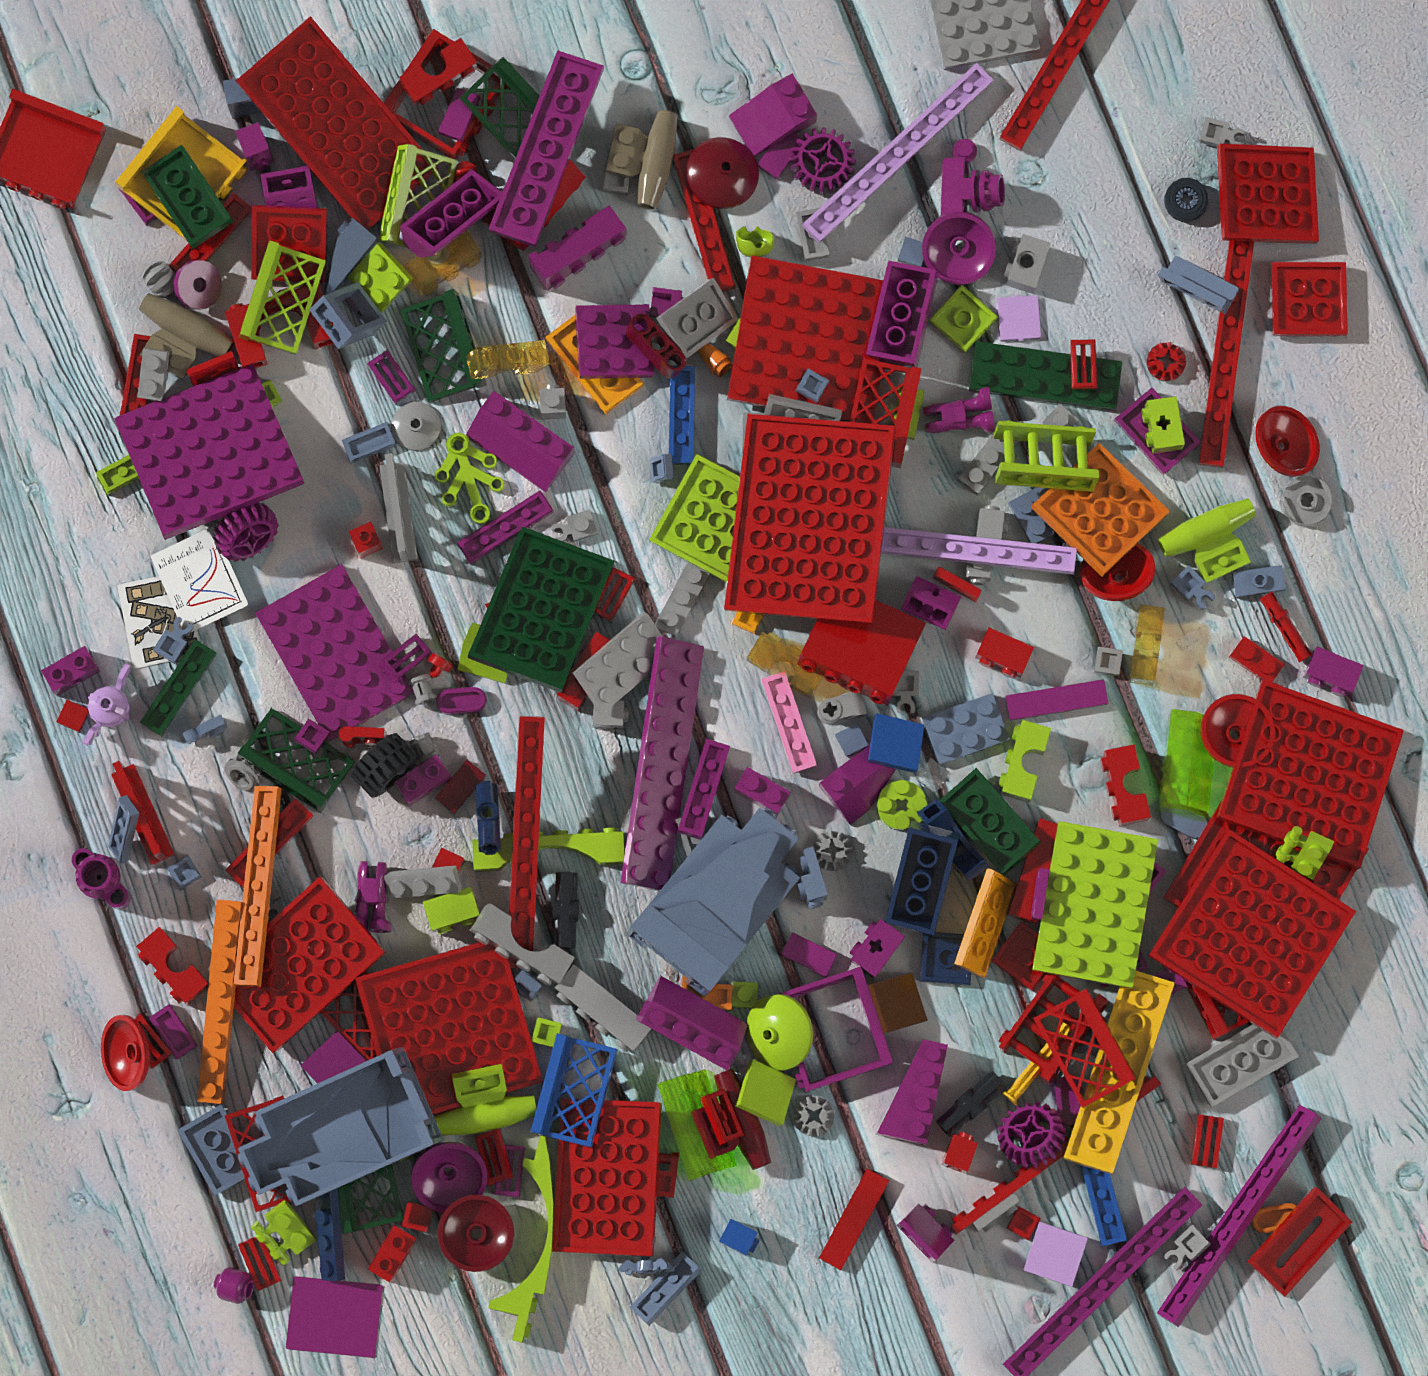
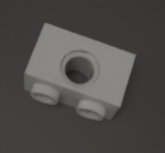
[1004,234,1051,294]

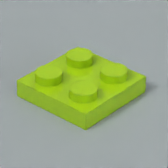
[347,243,414,313]

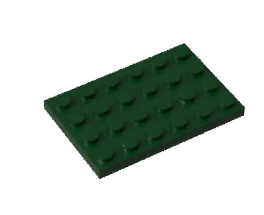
[468,526,615,693]

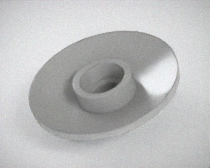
[391,402,441,451]

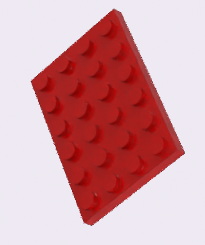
[234,876,387,1053]
[552,1098,662,1257]

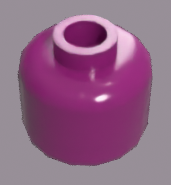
[214,1267,254,1304]

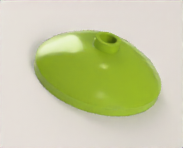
[746,994,813,1070]

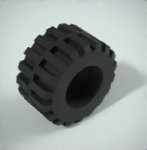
[351,733,418,798]

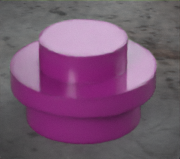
[953,139,977,163]

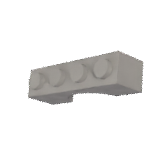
[470,903,575,986]

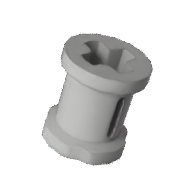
[408,674,437,706]
[409,732,440,765]

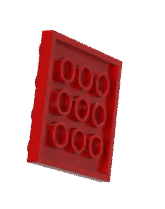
[1217,143,1319,244]

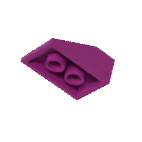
[729,73,817,157]
[896,1204,955,1262]

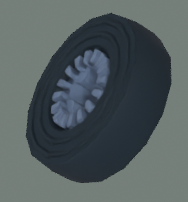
[1164,178,1208,222]

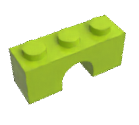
[998,720,1051,803]

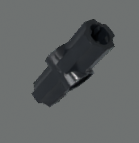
[553,872,579,949]
[936,1071,1007,1137]

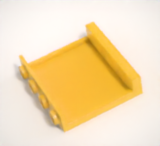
[115,106,248,241]

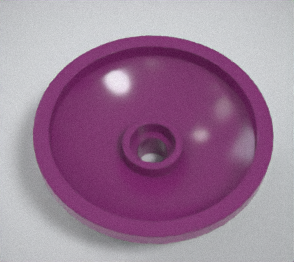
[922,212,996,285]
[411,1142,488,1212]

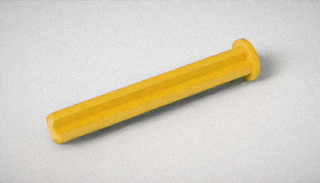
[1001,1023,1071,1106]

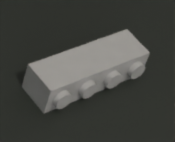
[555,964,653,1053]

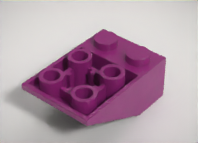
[260,166,318,208]

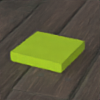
[928,285,998,354]
[736,1059,796,1127]

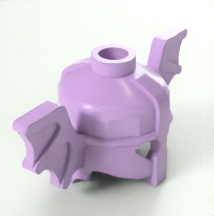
[82,663,131,746]

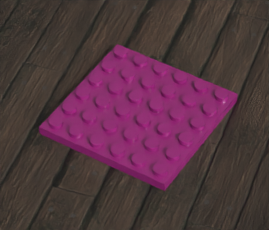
[114,365,305,540]

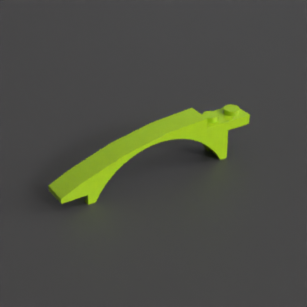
[488,1135,554,1343]

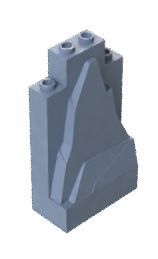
[626,808,800,997]
[238,1047,444,1206]

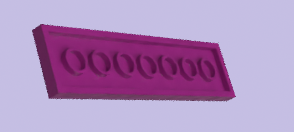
[489,50,604,247]

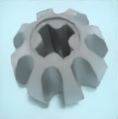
[143,261,176,298]

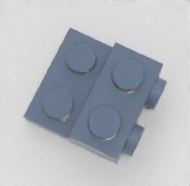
[797,847,828,909]

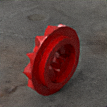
[1146,342,1186,381]

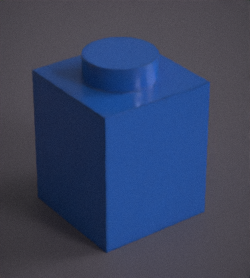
[719,1219,760,1256]

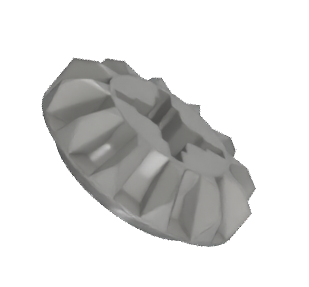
[225,757,262,792]
[813,831,853,871]
[794,1096,834,1137]

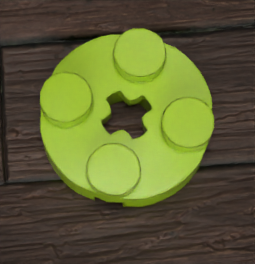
[877,780,927,830]

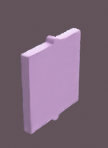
[997,294,1041,342]

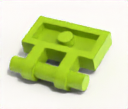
[1275,826,1334,880]
[251,1200,317,1265]

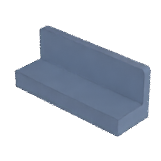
[1158,256,1239,314]

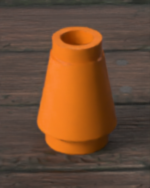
[697,343,732,377]

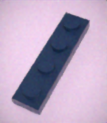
[315,1188,345,1281]

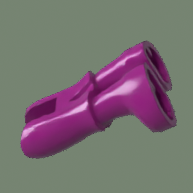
[923,387,995,433]
[354,861,392,933]

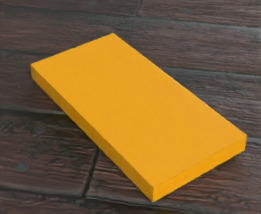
[545,315,644,415]
[954,868,1017,978]

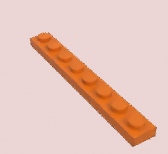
[234,786,282,987]
[197,899,242,1104]

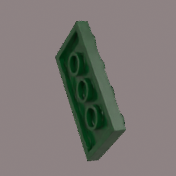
[141,145,234,249]
[939,768,1042,876]

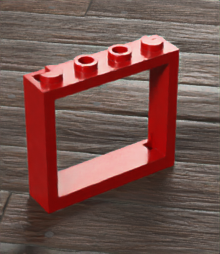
[384,29,508,160]

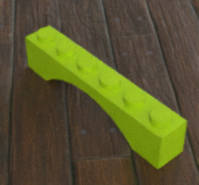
[472,828,625,872]

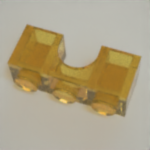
[403,230,482,296]
[466,340,550,379]
[1128,604,1165,686]
[746,632,824,699]

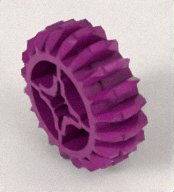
[790,127,856,194]
[212,503,279,562]
[998,1101,1066,1168]

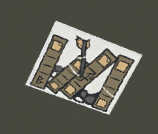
[117,576,199,669]

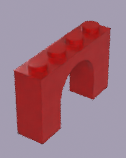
[225,281,334,369]

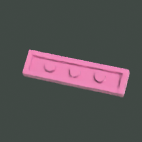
[761,671,817,774]

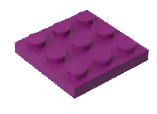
[575,304,654,379]

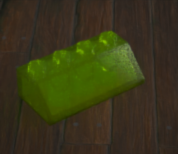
[1158,709,1214,818]
[657,1069,737,1182]

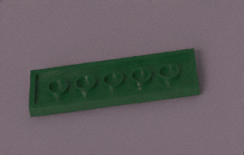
[969,341,1122,411]

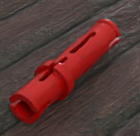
[1259,591,1312,663]

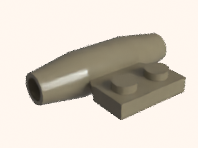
[604,110,677,210]
[139,293,234,381]

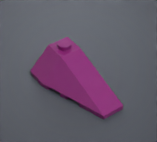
[819,745,896,825]

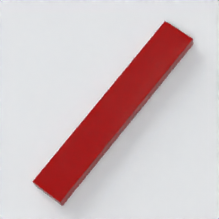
[673,149,736,292]

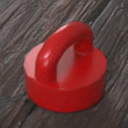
[454,161,478,181]
[427,653,453,678]

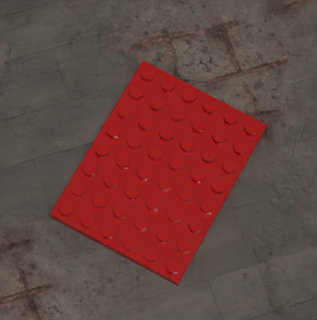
[724,414,896,624]

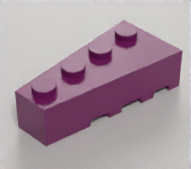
[528,205,627,291]
[876,1039,948,1145]

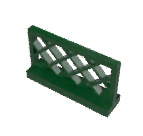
[459,57,540,159]
[400,289,487,403]
[237,708,355,813]
[338,1164,404,1234]

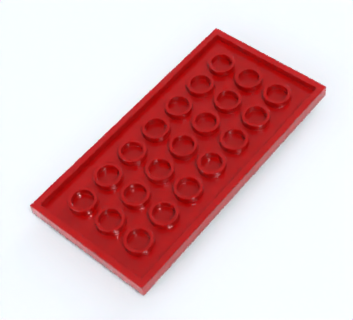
[235,16,439,230]

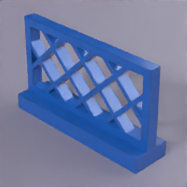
[531,1033,618,1148]

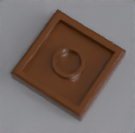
[868,973,928,1034]

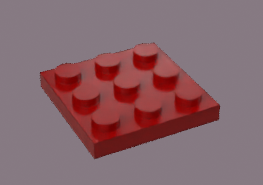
[251,205,327,283]
[1271,262,1348,336]

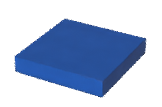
[868,713,924,773]

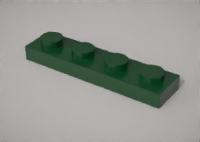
[140,639,217,737]

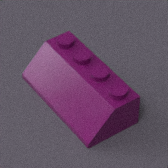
[400,170,502,258]
[866,260,938,368]
[466,391,575,493]
[636,975,748,1071]

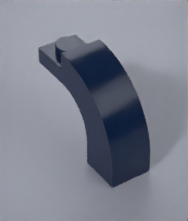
[917,799,989,882]

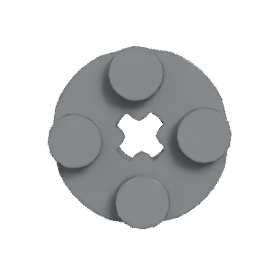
[1282,476,1332,526]

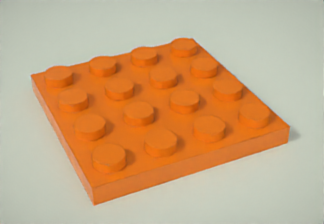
[1031,443,1170,576]

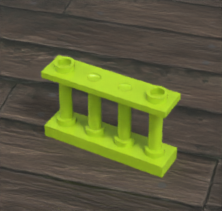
[993,420,1099,492]

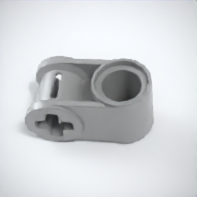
[817,692,867,724]

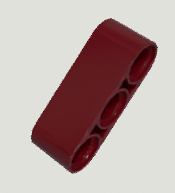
[626,313,686,379]

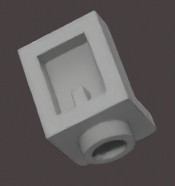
[965,563,992,585]

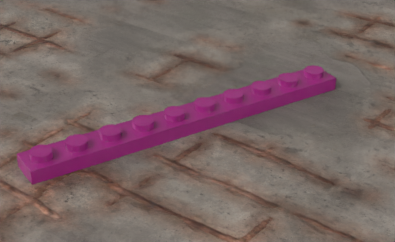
[1157,1105,1322,1327]
[1002,1187,1202,1376]

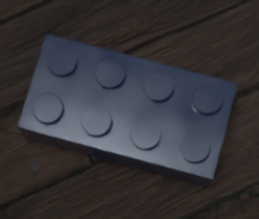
[885,821,960,935]

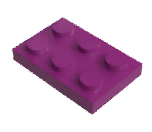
[1114,387,1201,475]

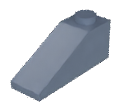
[324,218,377,294]

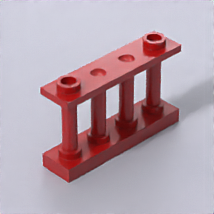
[999,973,1109,1085]

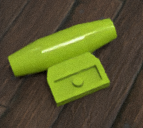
[1158,498,1256,583]
[434,1064,537,1136]

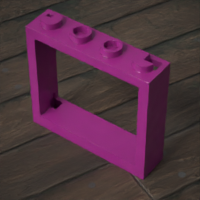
[779,967,893,1093]

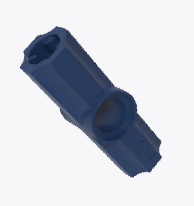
[476,781,501,855]

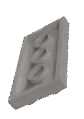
[573,613,662,713]
[1185,1024,1299,1108]

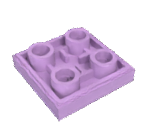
[1023,1222,1088,1287]

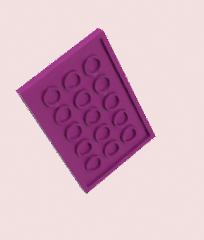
[255,564,414,742]

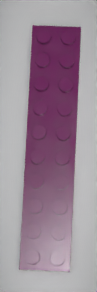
[621,636,704,891]

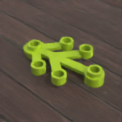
[435,433,504,525]

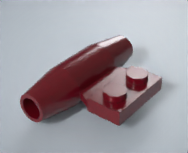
[691,1068,771,1170]

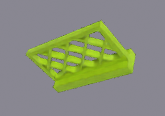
[378,144,457,256]
[238,241,326,355]

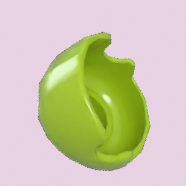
[736,226,774,258]

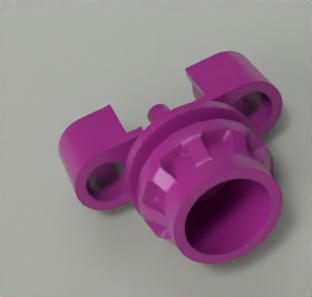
[941,157,1005,216]
[72,848,131,910]

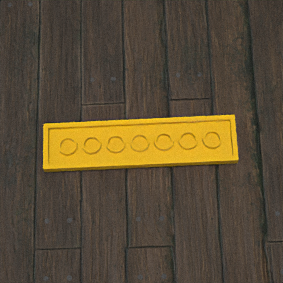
[1064,971,1175,1175]

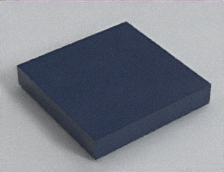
[920,932,971,986]

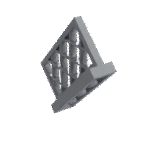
[379,453,418,564]

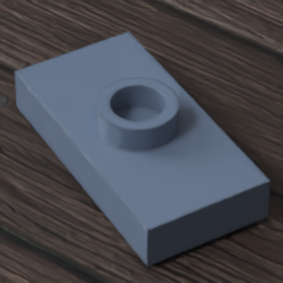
[1232,565,1286,598]

